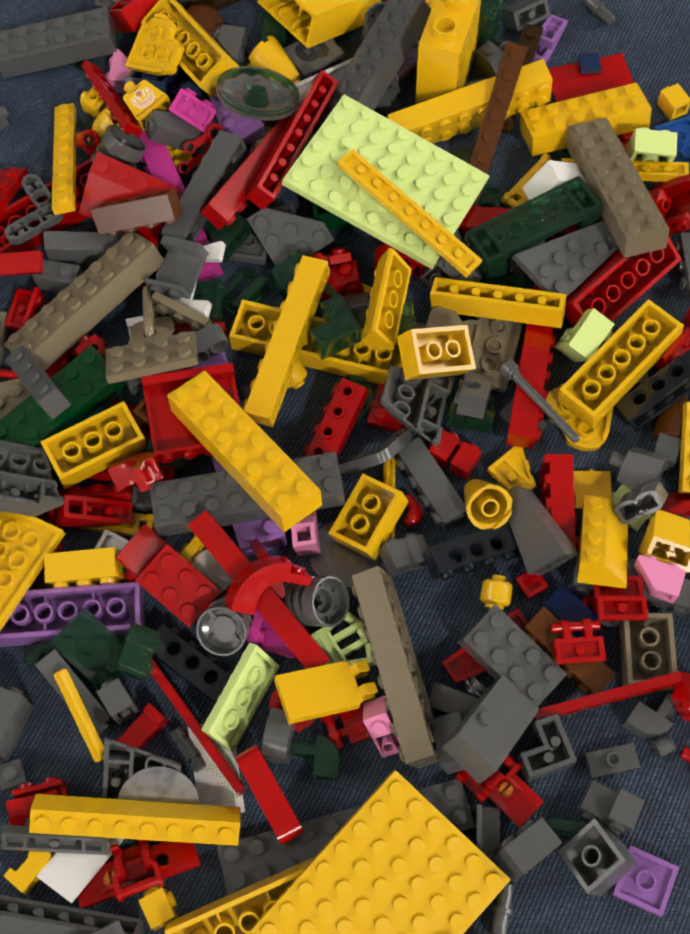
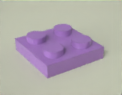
[611,845,679,918]

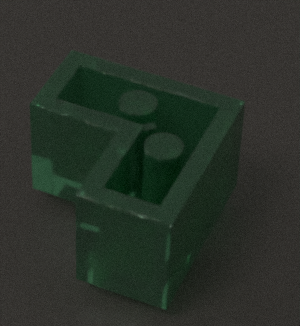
[311,294,361,360]

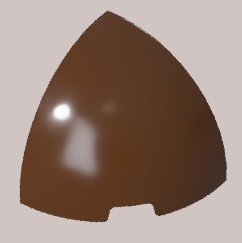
[187,4,225,41]

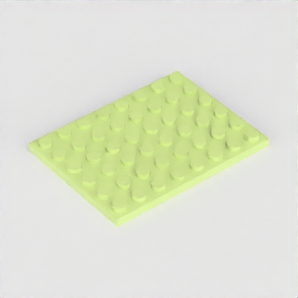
[282,94,490,270]

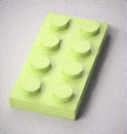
[201,642,280,752]

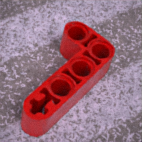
[234,744,304,846]

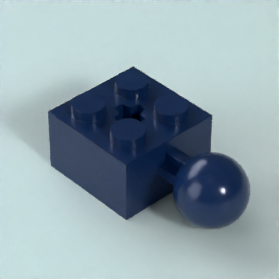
[125,70,202,100]

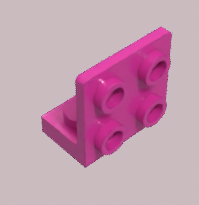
[168,87,217,133]
[247,609,296,659]

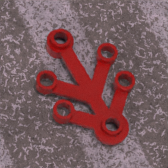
[177,123,224,174]

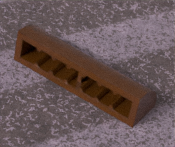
[651,375,688,442]

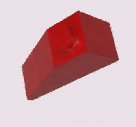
[56,495,133,528]

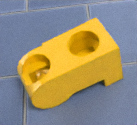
[3,851,54,895]

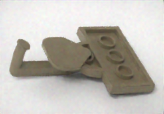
[106,286,198,384]
[399,305,523,393]

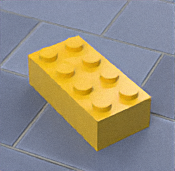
[40,401,147,489]

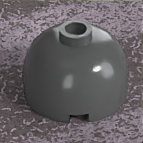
[374,76,401,116]

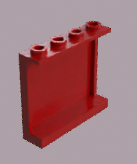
[141,362,240,463]

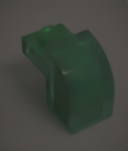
[290,735,340,781]

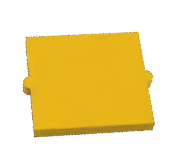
[573,469,612,510]

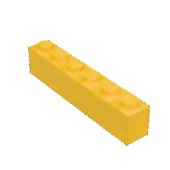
[430,277,566,328]

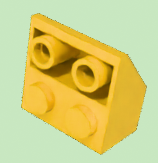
[638,509,690,573]

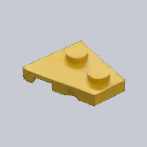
[487,446,536,492]

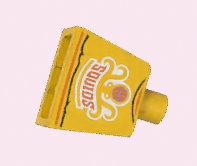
[123,80,171,132]

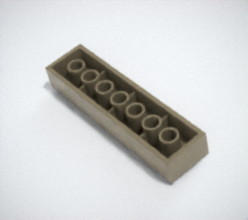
[565,117,669,258]
[3,231,164,371]
[351,566,439,768]

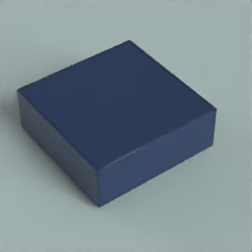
[578,53,601,75]

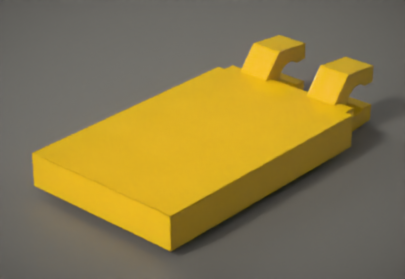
[274,660,378,725]

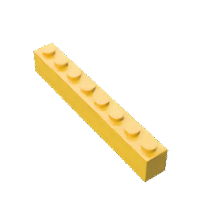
[243,255,330,427]
[29,794,241,846]

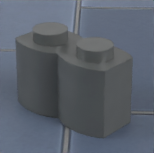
[614,480,668,524]
[378,533,429,576]

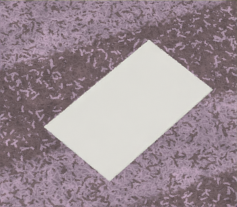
[36,838,124,903]

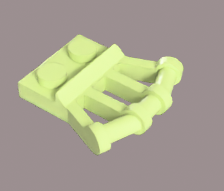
[311,612,374,666]

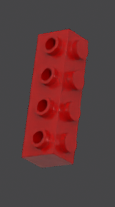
[303,378,369,459]

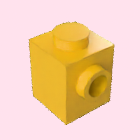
[657,83,690,121]
[138,886,178,931]

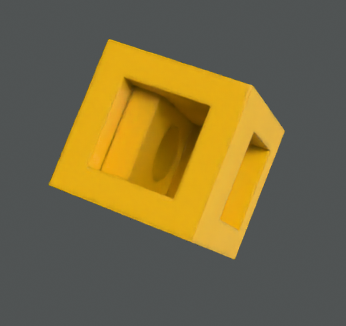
[80,88,106,118]

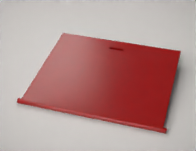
[548,53,634,103]

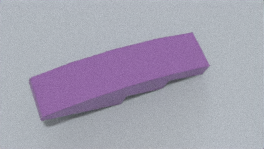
[534,14,568,63]

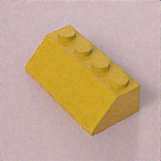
[361,248,412,350]
[577,495,628,589]

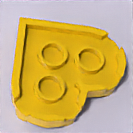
[125,13,185,76]
[546,384,613,451]

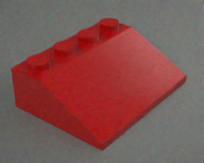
[78,151,181,247]

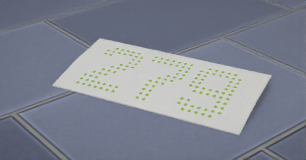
[188,723,245,813]

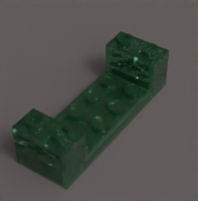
[466,176,602,282]

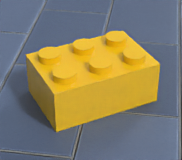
[397,325,476,381]
[328,474,409,561]
[44,547,128,588]

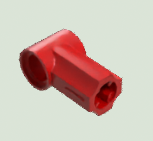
[75,129,101,158]

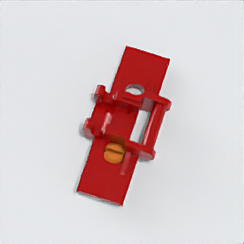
[455,754,544,827]
[78,840,201,909]

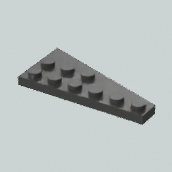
[512,220,619,297]

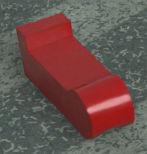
[103,703,168,760]

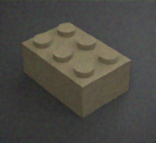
[619,613,677,692]

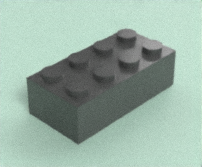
[457,605,567,707]

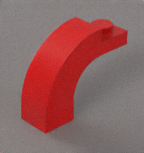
[108,452,164,492]
[225,556,312,615]

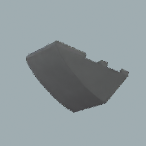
[380,366,454,447]
[0,440,64,517]
[102,737,181,799]

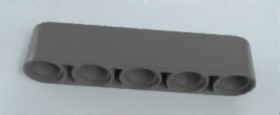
[125,324,229,395]

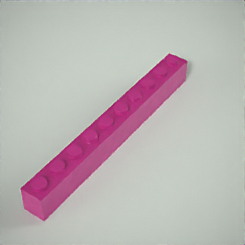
[139,130,224,284]

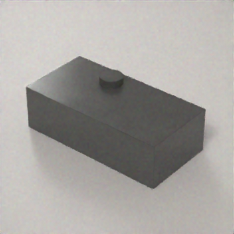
[442,675,539,784]

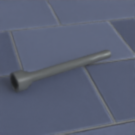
[499,359,580,443]

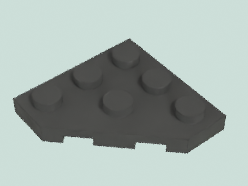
[247,207,335,274]

